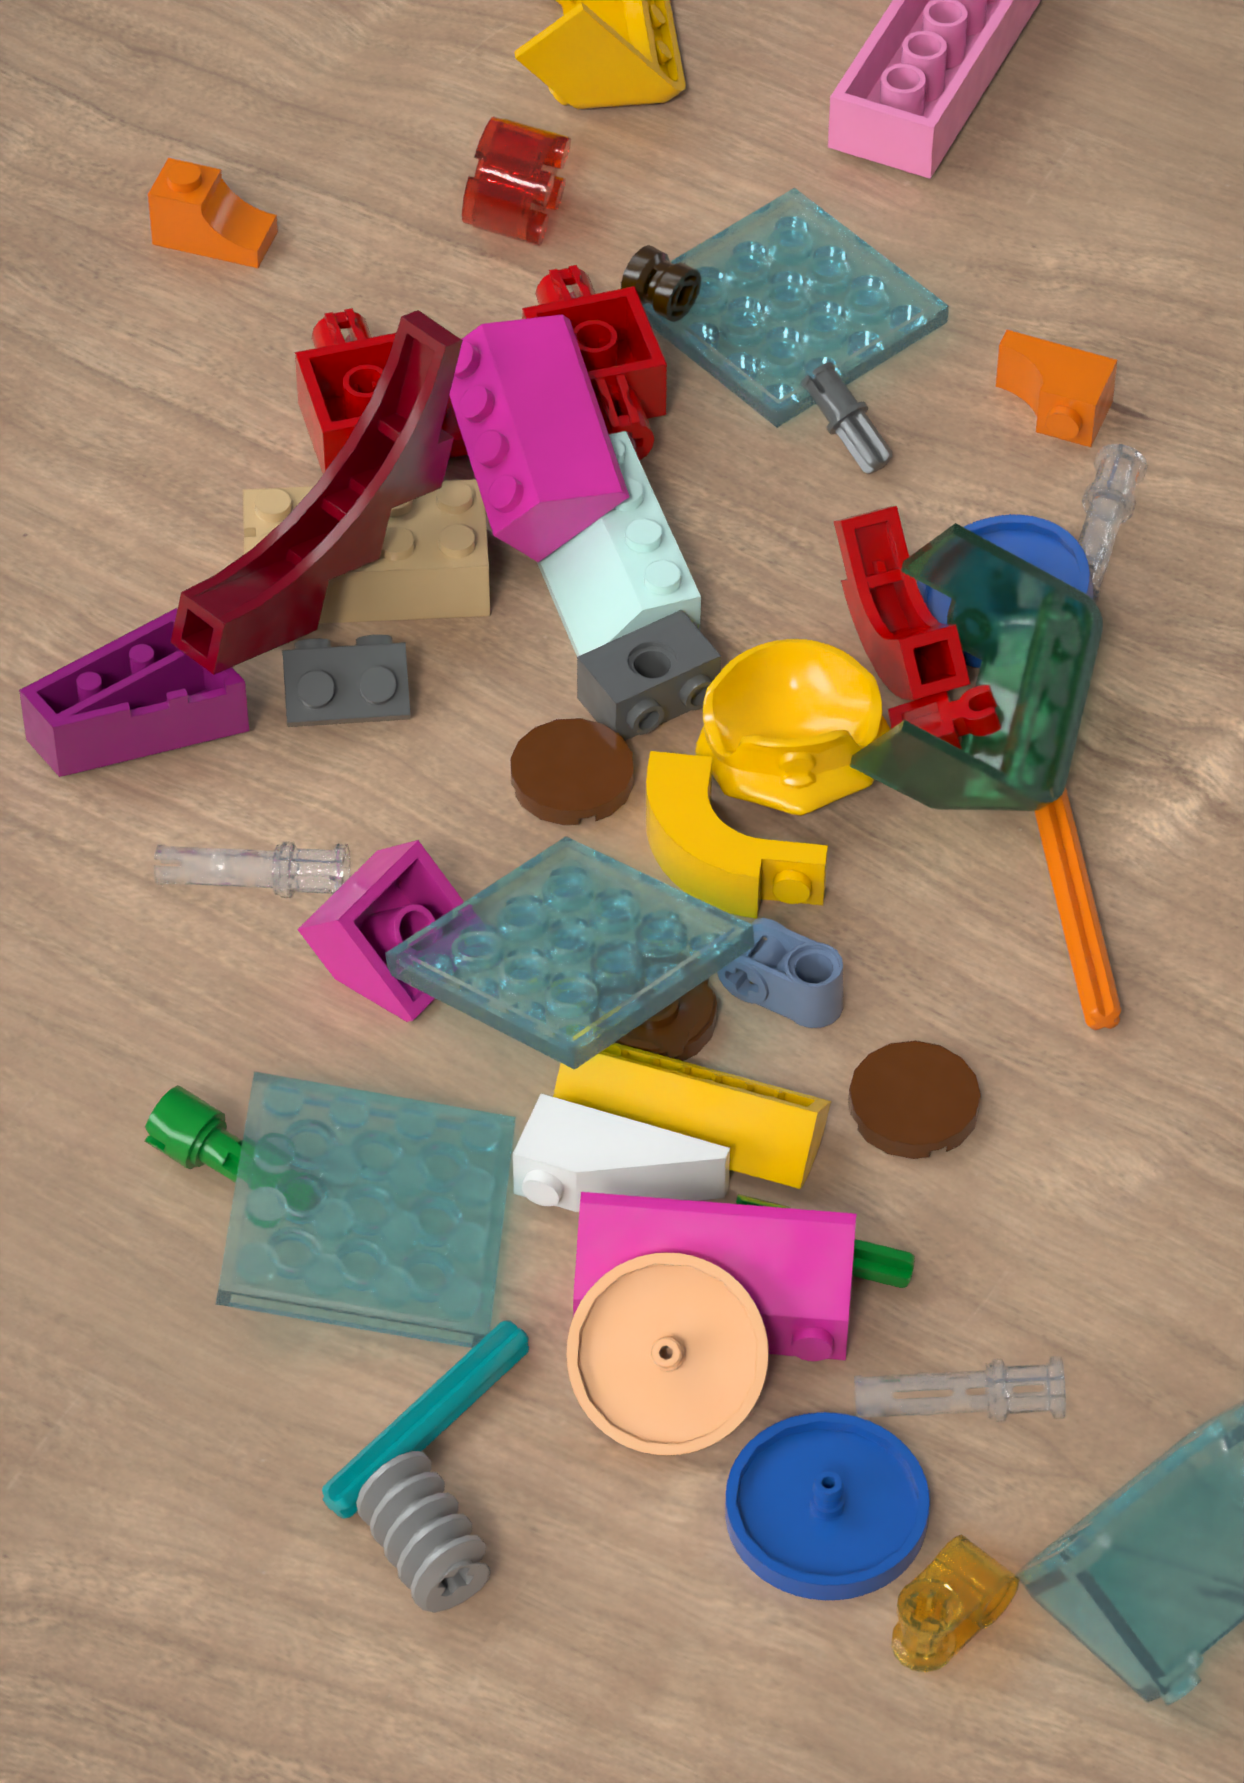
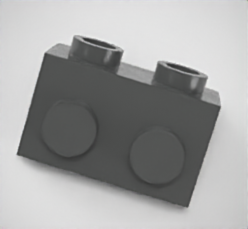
[282,635,410,727]

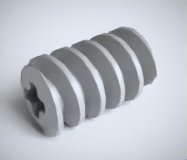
[356,1451,491,1612]

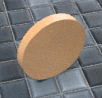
[566,1253,769,1456]

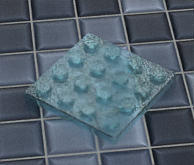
[642,188,949,428]
[385,836,755,1070]
[215,1071,516,1348]

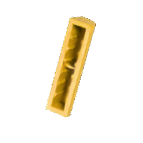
[553,1034,831,1189]

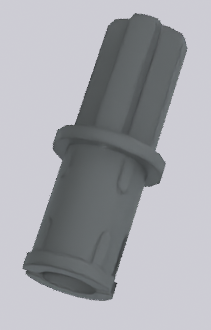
[801,362,893,474]

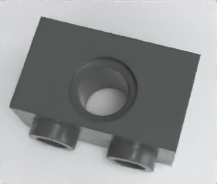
[577,610,721,741]

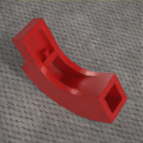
[833,506,970,700]

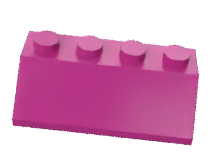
[449,315,630,562]
[573,1192,856,1361]

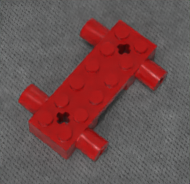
[295,265,667,474]

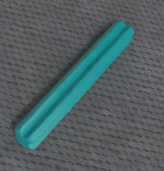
[322,1320,529,1519]

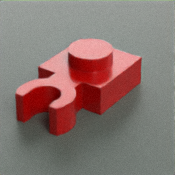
[888,685,1002,767]

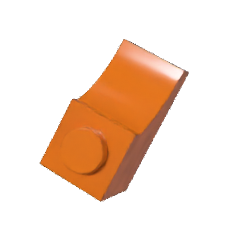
[148,158,278,268]
[996,330,1118,447]

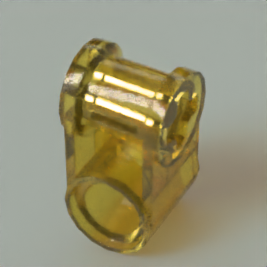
[891,1534,1020,1672]

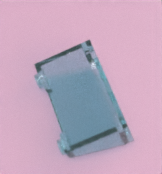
[1015,1400,1244,1706]

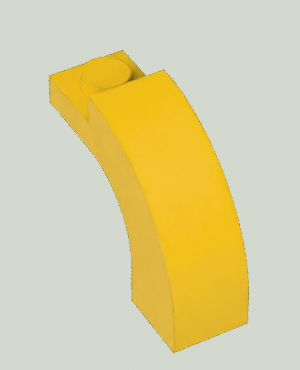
[646,751,828,919]

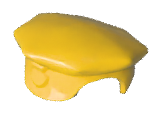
[695,639,893,816]

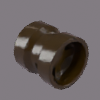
[621,245,702,322]

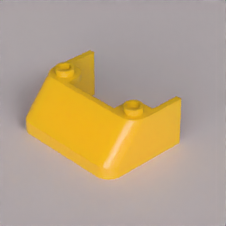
[514,0,685,109]

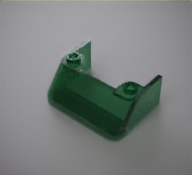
[850,523,1103,811]

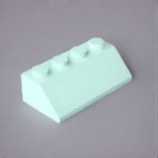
[537,431,701,657]

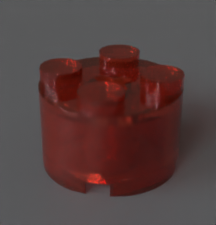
[462,116,571,247]

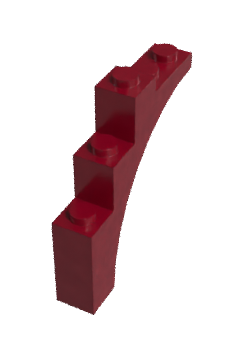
[170,310,463,675]

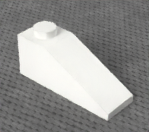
[513,1094,730,1212]

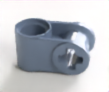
[717,918,843,1028]

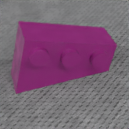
[19,608,249,777]

